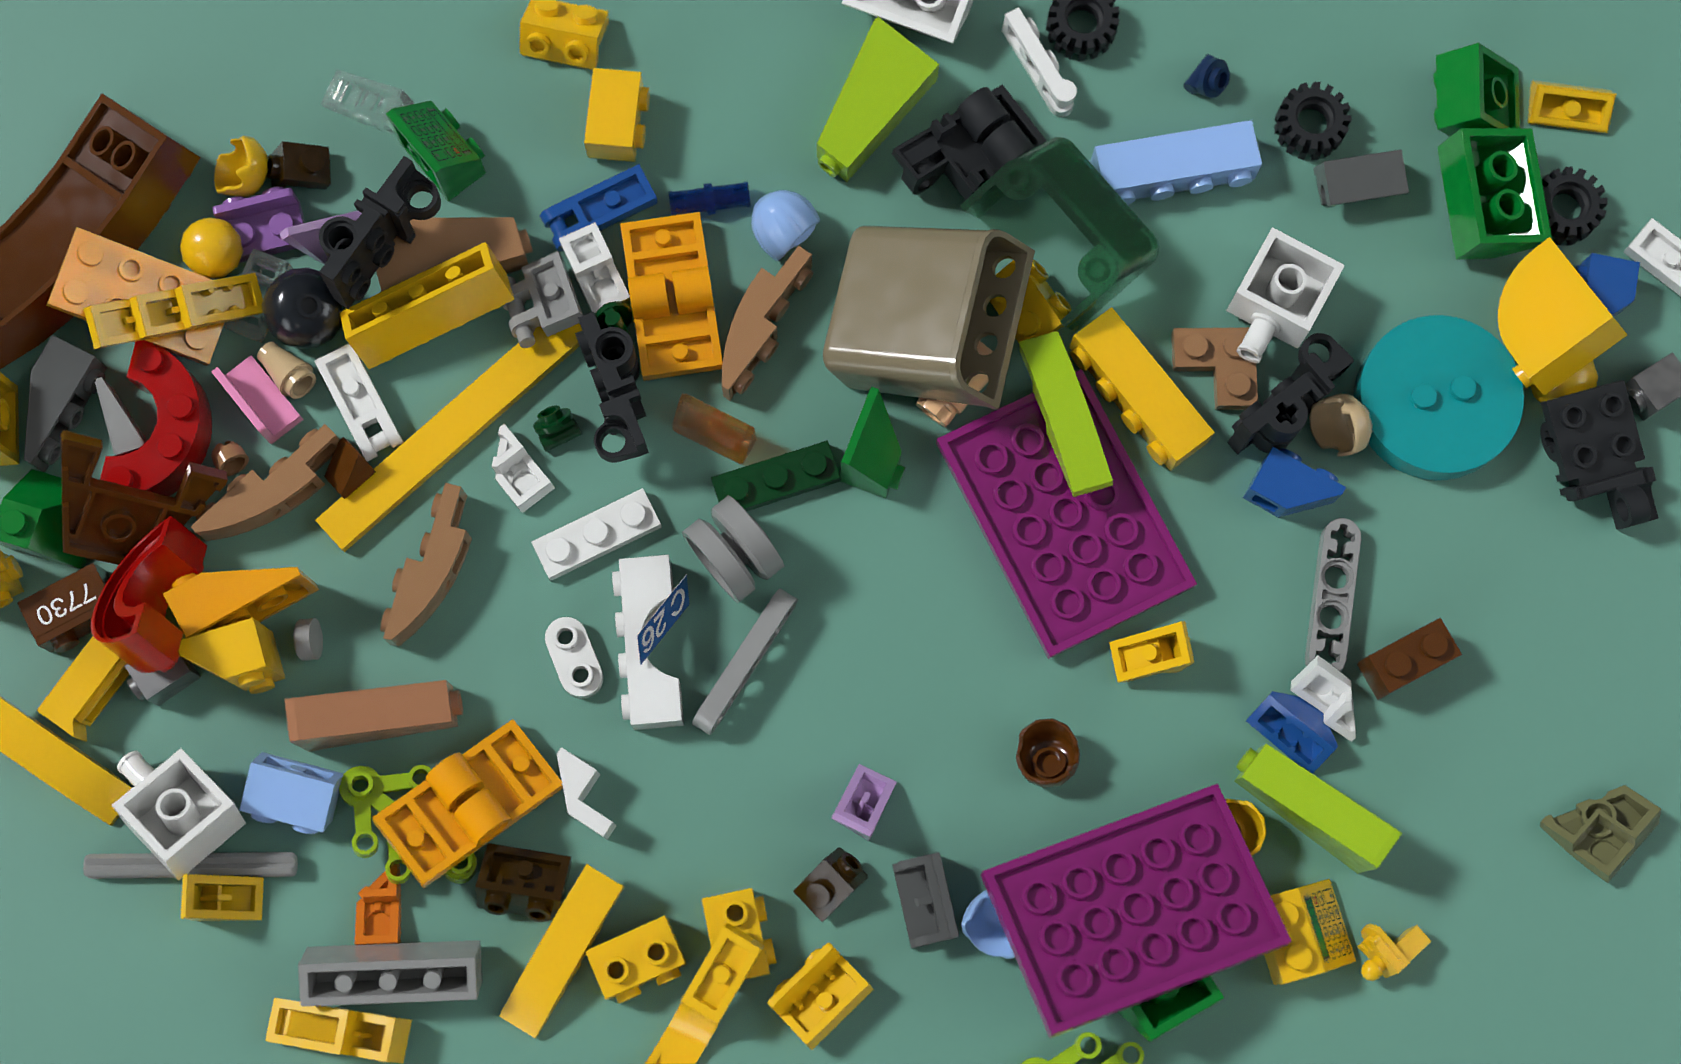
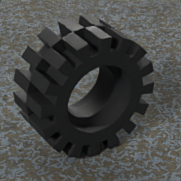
[1046,0,1120,61]
[1274,82,1352,161]
[1542,167,1608,245]

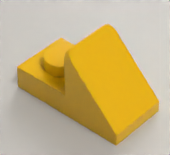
[1109,621,1195,683]

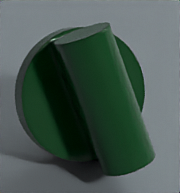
[595,301,633,341]
[533,405,582,452]

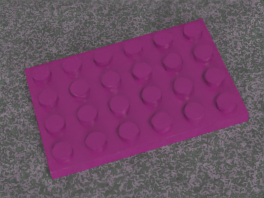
[936,369,1197,659]
[980,783,1292,1039]

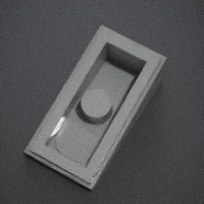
[95,377,147,456]

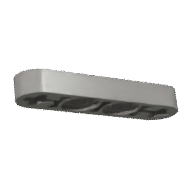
[1305,518,1361,671]
[692,588,798,735]

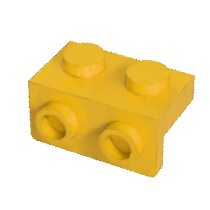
[520,0,609,70]
[990,260,1075,342]
[767,942,874,1050]

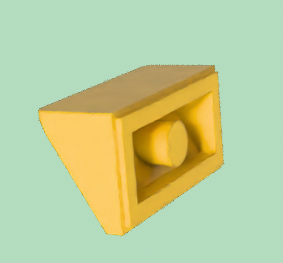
[1528,80,1616,133]

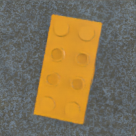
[620,212,723,381]
[46,227,225,366]
[372,719,563,889]

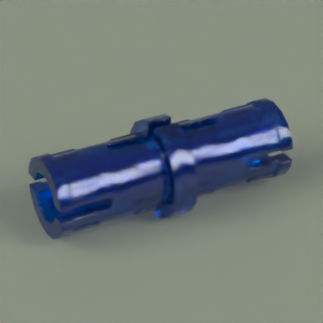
[668,181,751,216]

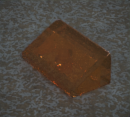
[672,393,756,464]

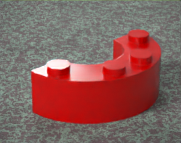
[100,340,212,496]
[91,516,208,673]

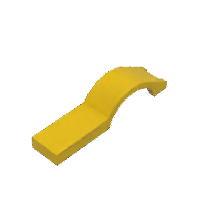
[645,923,765,1064]

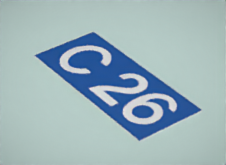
[637,574,690,666]

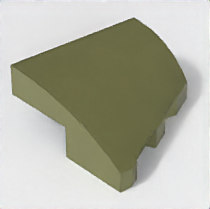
[1540,785,1661,883]

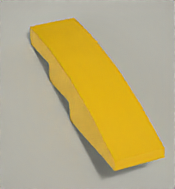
[84,273,263,349]
[0,696,133,826]
[499,864,625,1039]

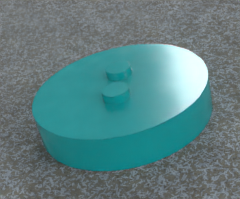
[1353,315,1524,480]

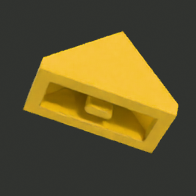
[181,874,264,921]

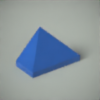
[1246,691,1338,774]

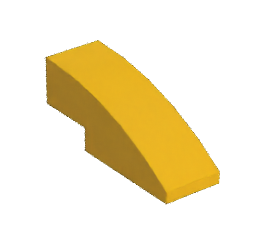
[265,998,412,1063]

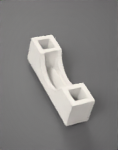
[612,555,684,730]

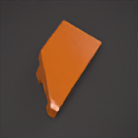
[355,863,401,945]

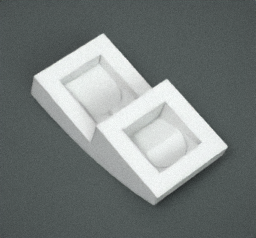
[559,222,631,314]

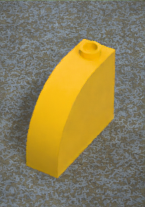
[1498,237,1627,396]

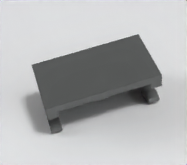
[1313,149,1409,207]
[892,852,959,949]

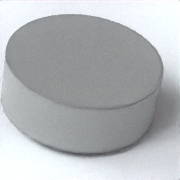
[293,618,323,661]

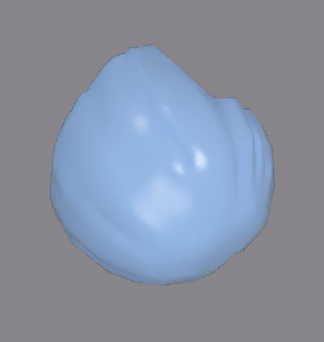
[751,190,820,261]
[961,890,1015,959]

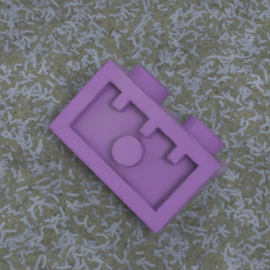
[213,187,305,263]

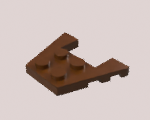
[61,430,228,565]

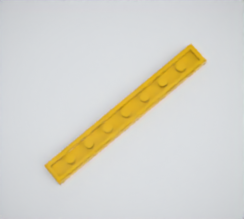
[315,323,582,553]

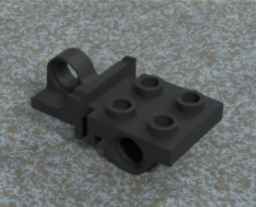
[892,84,1050,203]
[319,156,441,309]
[575,311,649,463]
[1227,333,1355,455]
[1540,380,1659,529]

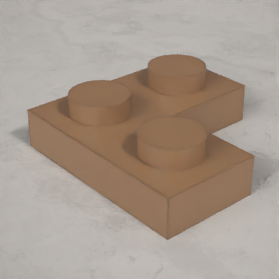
[1171,327,1258,410]

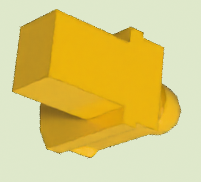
[1358,924,1431,981]

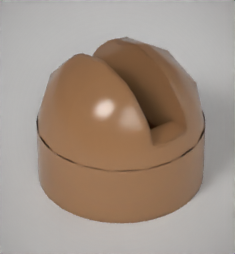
[211,441,249,476]

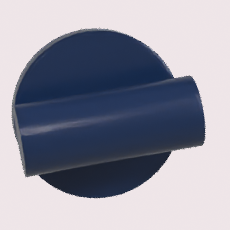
[1183,54,1230,98]

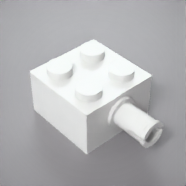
[1226,227,1345,363]
[112,749,246,881]

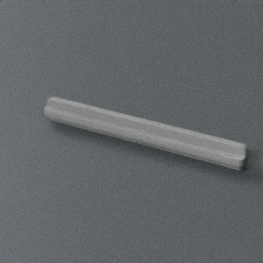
[83,852,298,879]

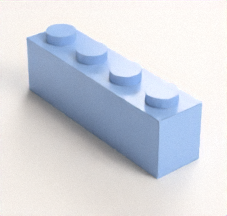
[1091,120,1262,207]

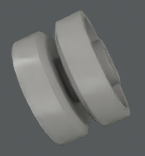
[682,495,785,603]

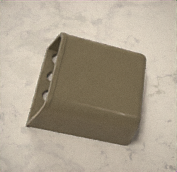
[823,225,1035,410]

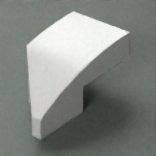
[492,424,555,513]
[1291,656,1356,742]

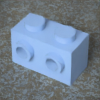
[239,752,344,834]

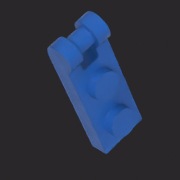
[540,164,658,252]

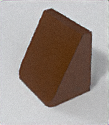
[324,436,376,499]

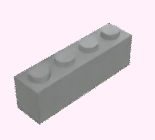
[298,940,482,1007]

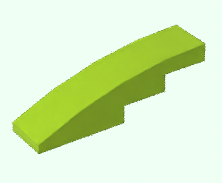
[1019,331,1113,497]

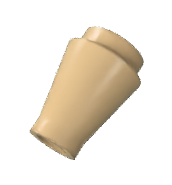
[257,342,316,399]

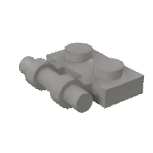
[503,251,583,348]

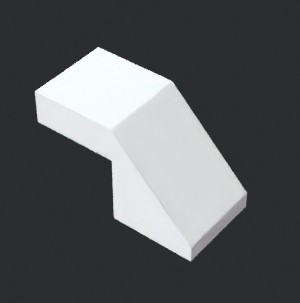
[557,747,617,840]

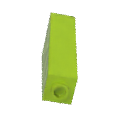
[817,17,939,182]
[1234,744,1402,874]

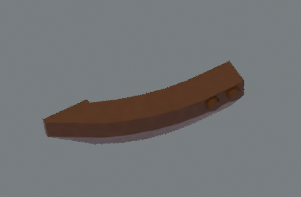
[0,93,201,369]

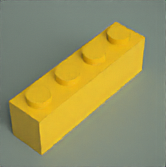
[339,242,515,369]
[1069,307,1215,471]

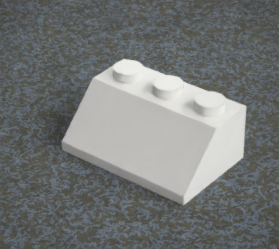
[842,0,973,44]

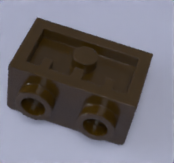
[475,843,572,922]

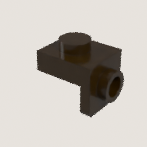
[267,141,331,190]
[793,847,868,922]

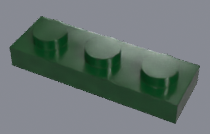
[711,440,840,512]

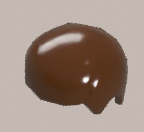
[1016,718,1080,788]

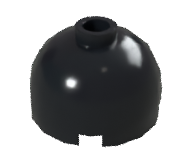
[262,267,346,349]

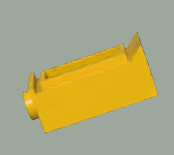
[36,636,130,742]

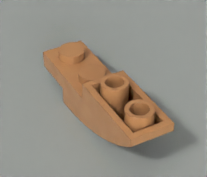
[722,246,814,401]
[191,424,340,541]
[380,483,472,647]

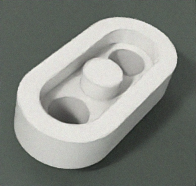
[545,617,603,699]

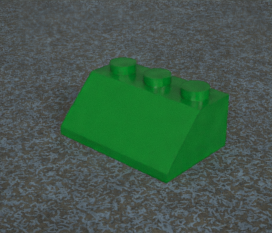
[1437,128,1552,260]

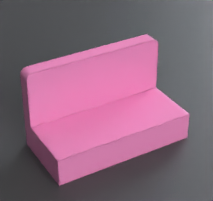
[211,355,304,444]

